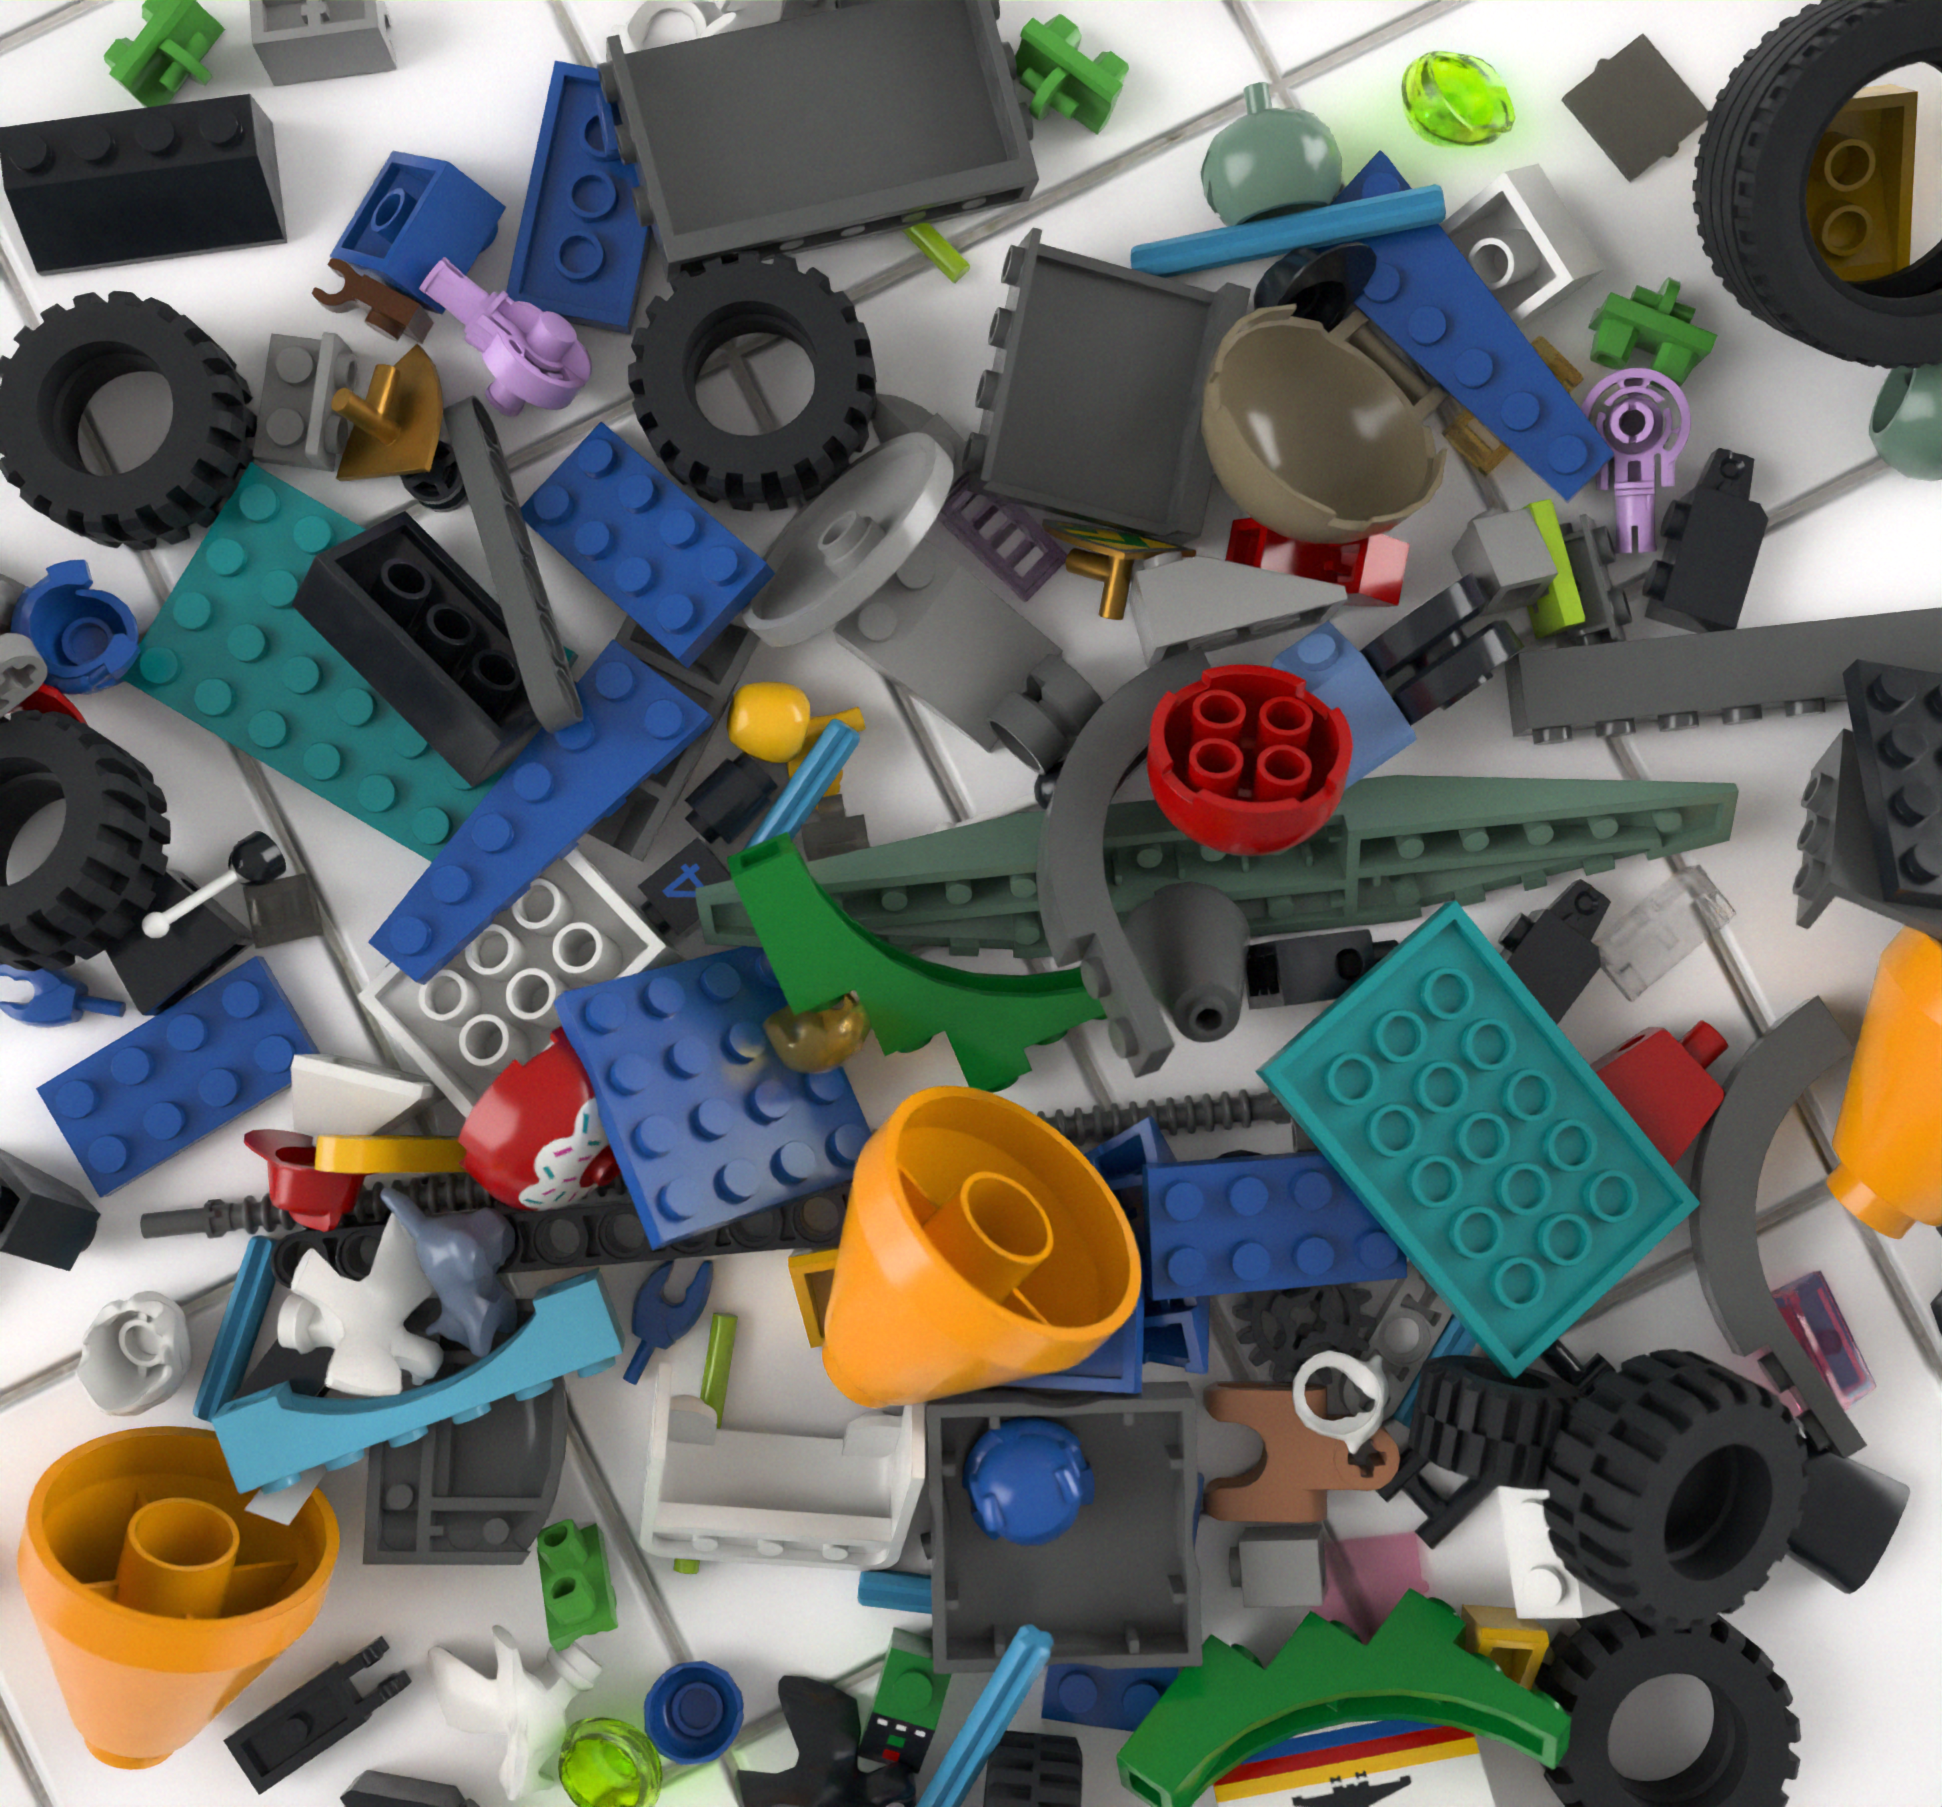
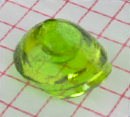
[1401,51,1516,148]
[558,1717,663,1807]

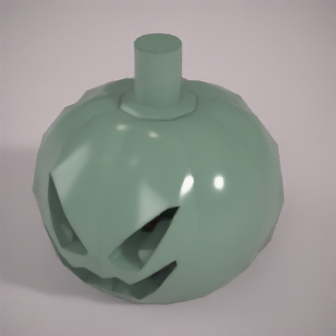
[1201,82,1342,227]
[1869,363,1942,482]

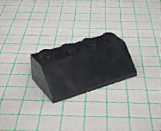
[0,93,288,276]
[292,511,577,788]

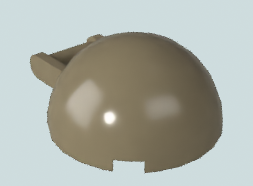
[1201,304,1449,544]

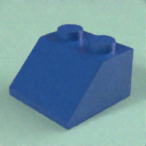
[329,150,506,315]

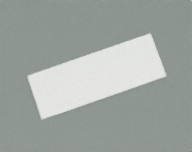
[245,1463,327,1526]

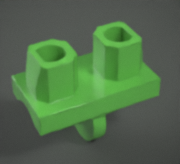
[103,0,225,108]
[1015,14,1129,135]
[1588,277,1718,393]
[537,1519,619,1652]

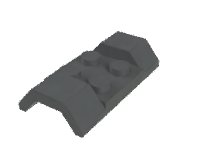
[587,615,760,862]

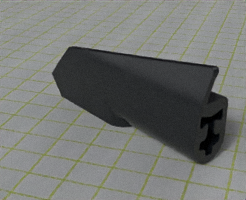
[1786,1437,1911,1594]

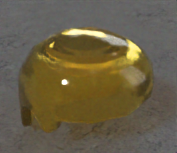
[762,993,872,1074]

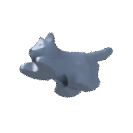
[381,1188,517,1358]

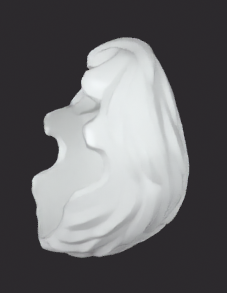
[76,1291,191,1416]

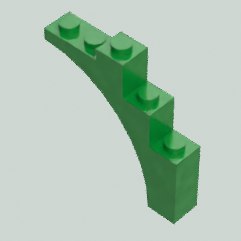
[726,831,1108,1093]
[1116,1587,1571,1807]

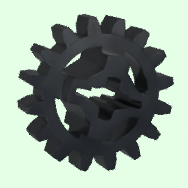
[1232,1283,1376,1388]

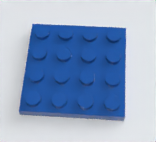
[553,946,872,1250]

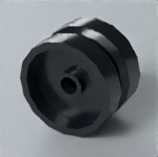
[1360,573,1525,726]

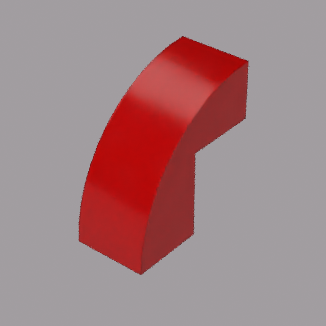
[1225,517,1410,607]

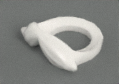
[611,0,708,54]
[1292,1350,1389,1455]

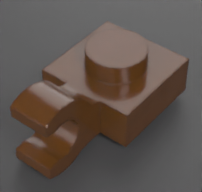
[311,258,434,344]

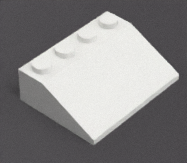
[357,848,687,1119]

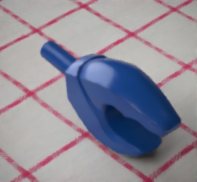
[0,964,126,1028]
[622,1260,714,1385]

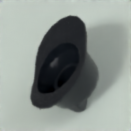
[1253,242,1377,333]

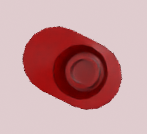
[243,1129,377,1232]

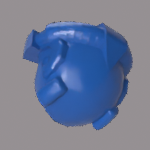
[10,559,141,695]
[962,1416,1095,1546]

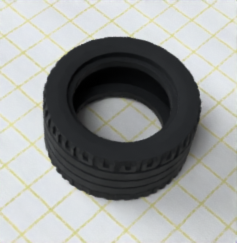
[1692,0,1942,369]

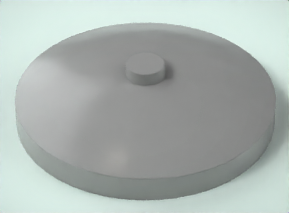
[742,432,954,647]

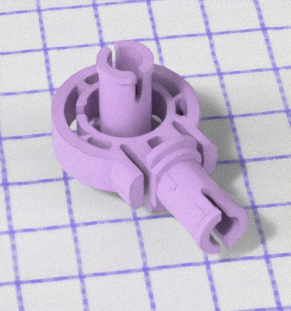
[419,257,592,417]
[1581,368,1691,553]

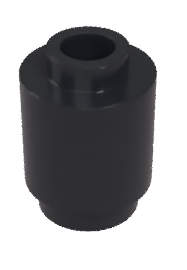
[684,751,779,845]

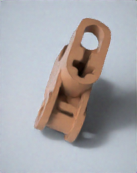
[1203,1381,1400,1523]

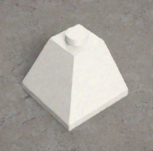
[291,1054,446,1147]

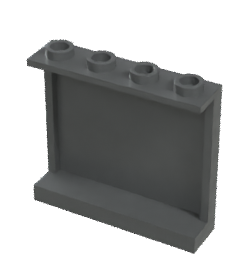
[962,227,1251,546]

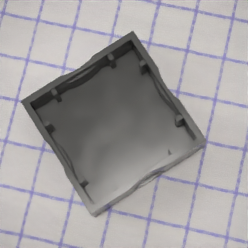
[927,1381,1202,1674]

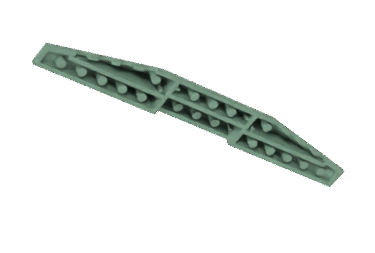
[695,775,1739,959]

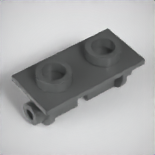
[1559,514,1632,646]

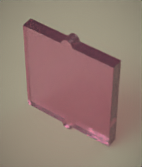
[1309,1531,1429,1646]

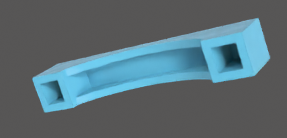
[211,1267,626,1495]

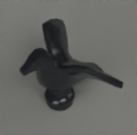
[735,1676,917,1807]

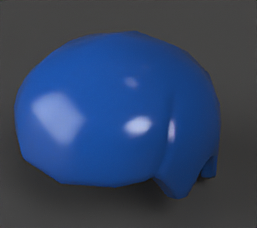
[644,1660,744,1766]

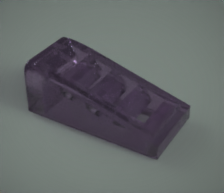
[936,474,1068,602]

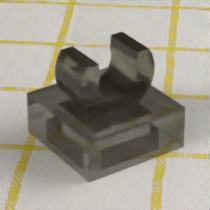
[801,794,871,862]
[243,873,324,950]

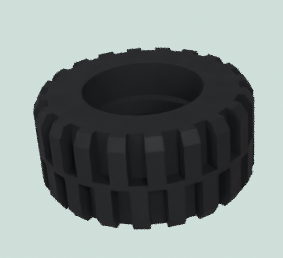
[628,251,877,512]
[0,290,257,550]
[0,710,171,972]
[1542,1349,1809,1630]
[1534,1609,1802,1807]

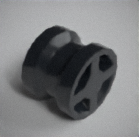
[400,440,468,512]

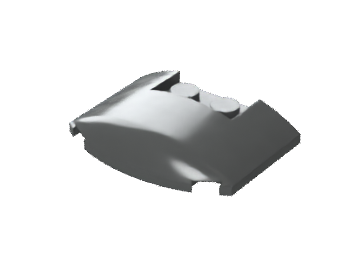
[363,1298,568,1565]

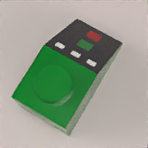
[858,1627,952,1774]

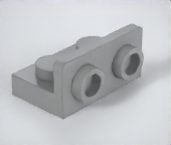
[252,332,357,472]

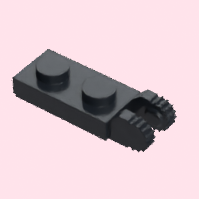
[223,1636,412,1795]

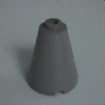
[1123,881,1251,1043]

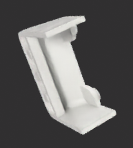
[639,1362,925,1571]

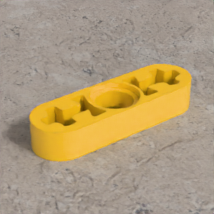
[315,1135,466,1173]

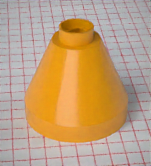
[1826,925,1942,1239]
[822,1085,1141,1408]
[17,1426,340,1770]

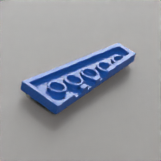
[1313,150,1614,504]
[368,639,715,985]

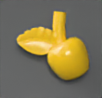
[726,682,866,812]

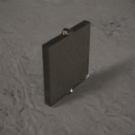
[1561,33,1709,183]

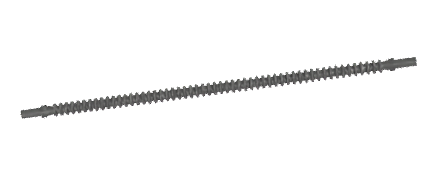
[140,1089,1292,1239]

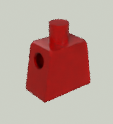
[1590,1020,1729,1168]

